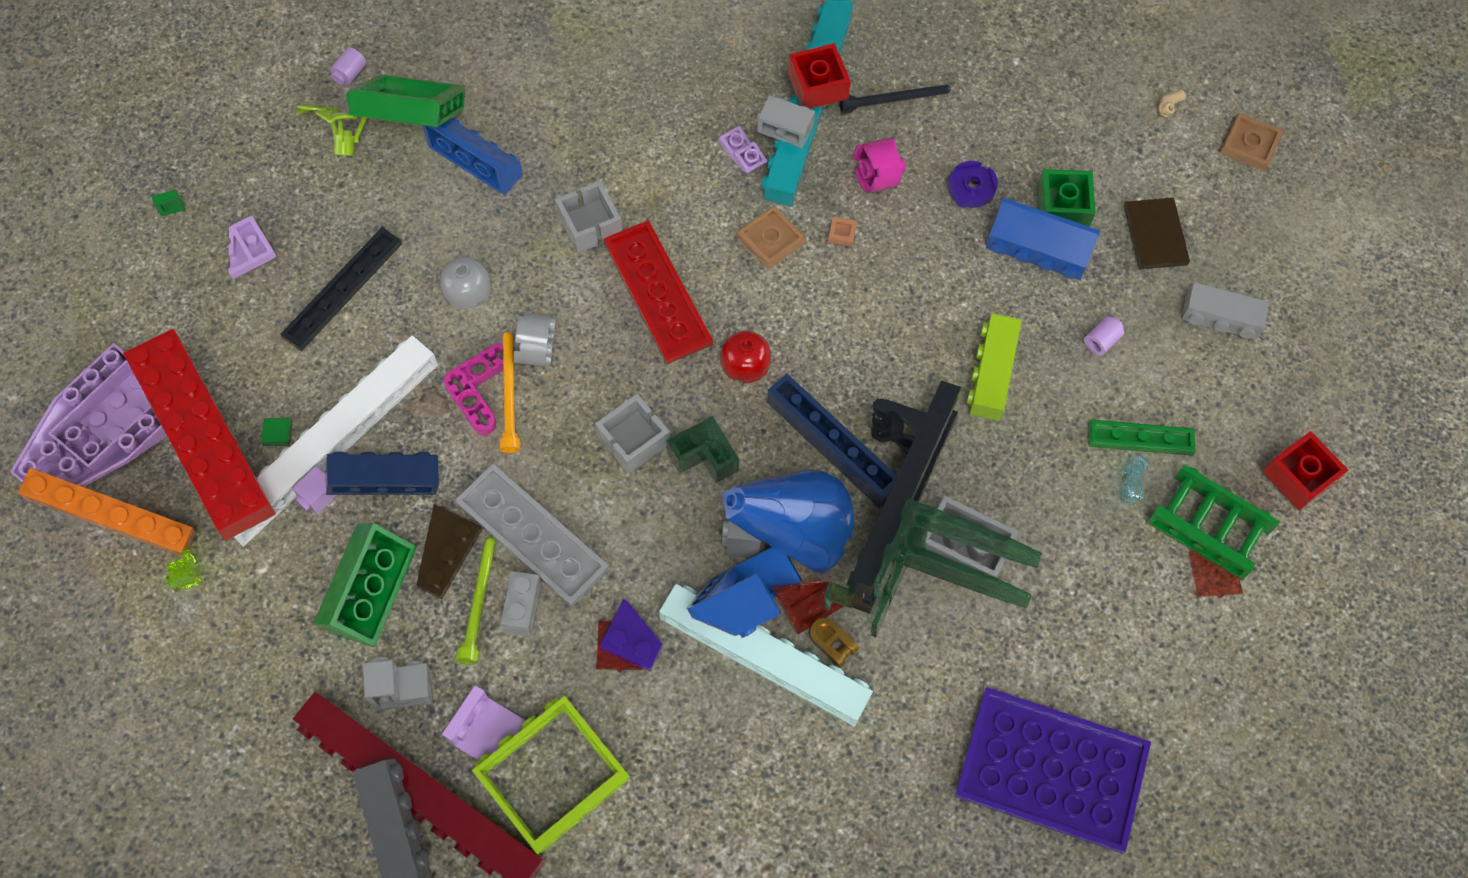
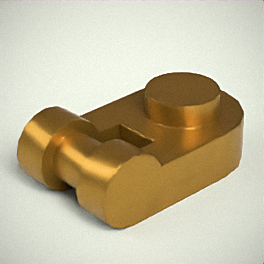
[810,618,859,668]

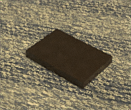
[1124,197,1190,270]

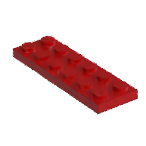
[603,220,713,364]

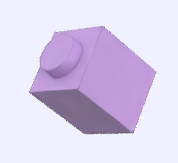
[292,466,337,514]

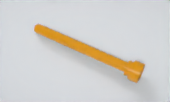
[499,332,521,453]

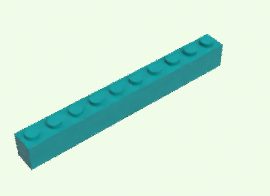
[761,0,854,207]

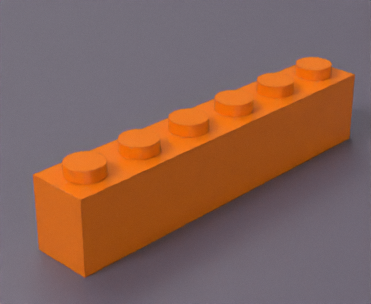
[18,468,196,558]

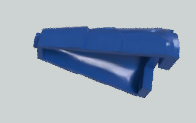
[722,470,854,574]

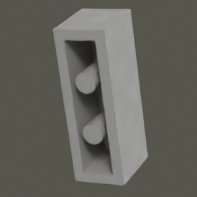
[1181,282,1269,339]

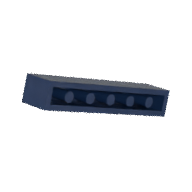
[767,374,897,508]

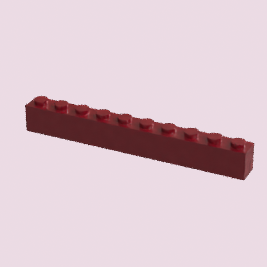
[293,691,546,878]

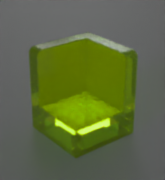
[165,549,203,592]

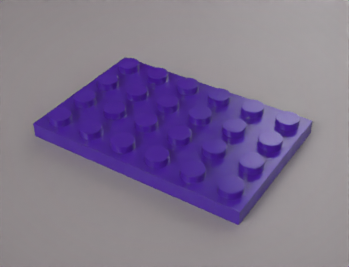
[954,687,1151,854]

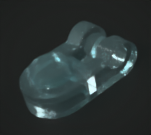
[1121,456,1149,505]

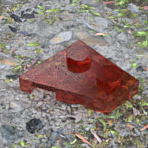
[772,581,844,634]

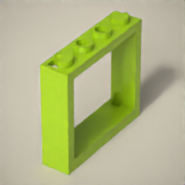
[472,696,630,856]

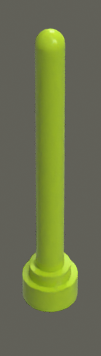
[455,537,496,665]

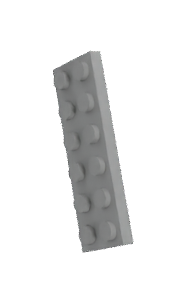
[455,464,610,608]

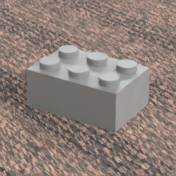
[917,495,1019,588]

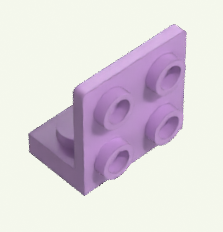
[442,685,525,770]

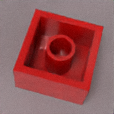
[787,43,851,109]
[1262,431,1349,511]

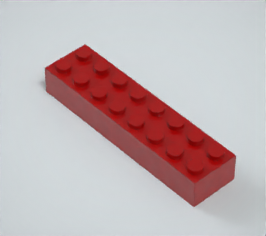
[123,328,276,541]

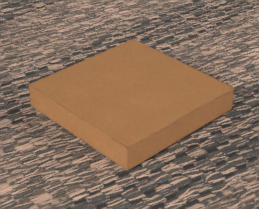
[1220,112,1283,171]
[736,205,806,270]

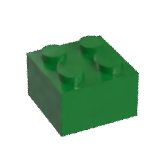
[1037,169,1096,227]

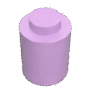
[330,47,367,85]
[1084,317,1124,356]

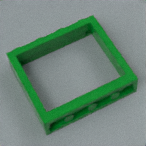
[346,74,465,127]

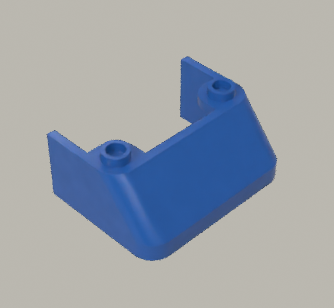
[687,547,802,638]

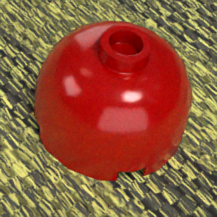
[720,331,771,383]

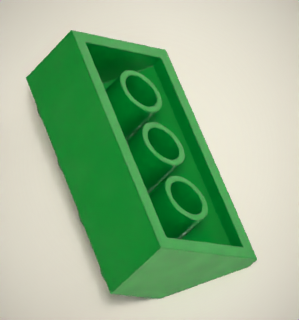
[313,523,417,647]

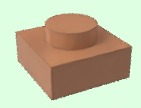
[828,216,857,247]

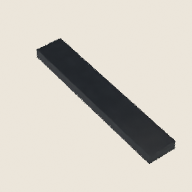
[280,227,402,352]

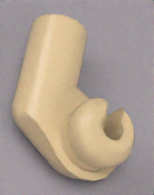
[1158,89,1186,117]

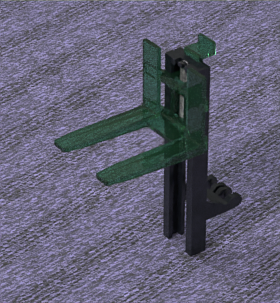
[824,380,1042,637]

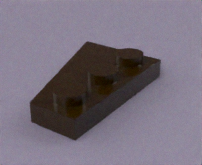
[416,505,482,600]

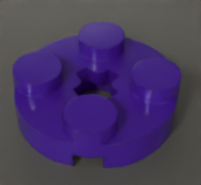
[948,161,998,208]

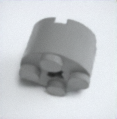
[514,312,556,367]

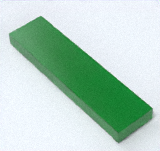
[1088,419,1196,456]

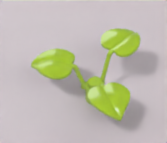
[296,104,367,156]

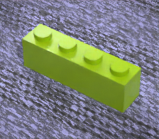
[966,313,1022,421]

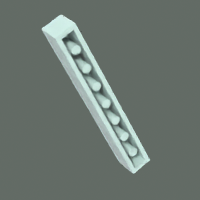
[659,584,873,727]

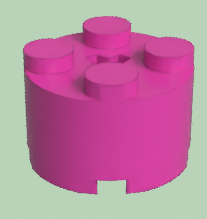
[853,138,906,193]

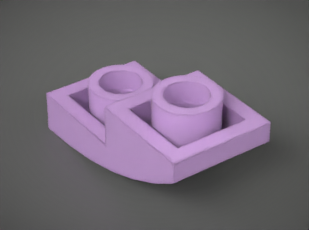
[718,126,767,174]

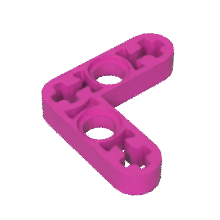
[444,343,503,435]

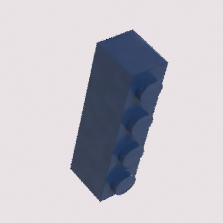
[325,451,439,495]

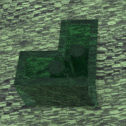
[666,416,739,483]

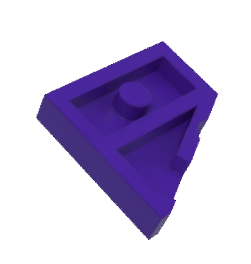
[600,599,663,672]

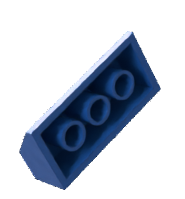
[422,118,523,195]
[986,198,1100,280]

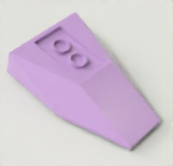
[10,343,167,487]

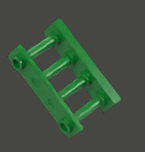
[1147,465,1280,580]

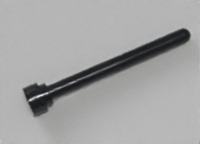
[839,84,951,114]

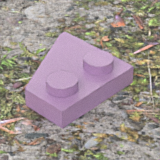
[228,215,277,279]

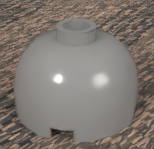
[440,257,492,309]

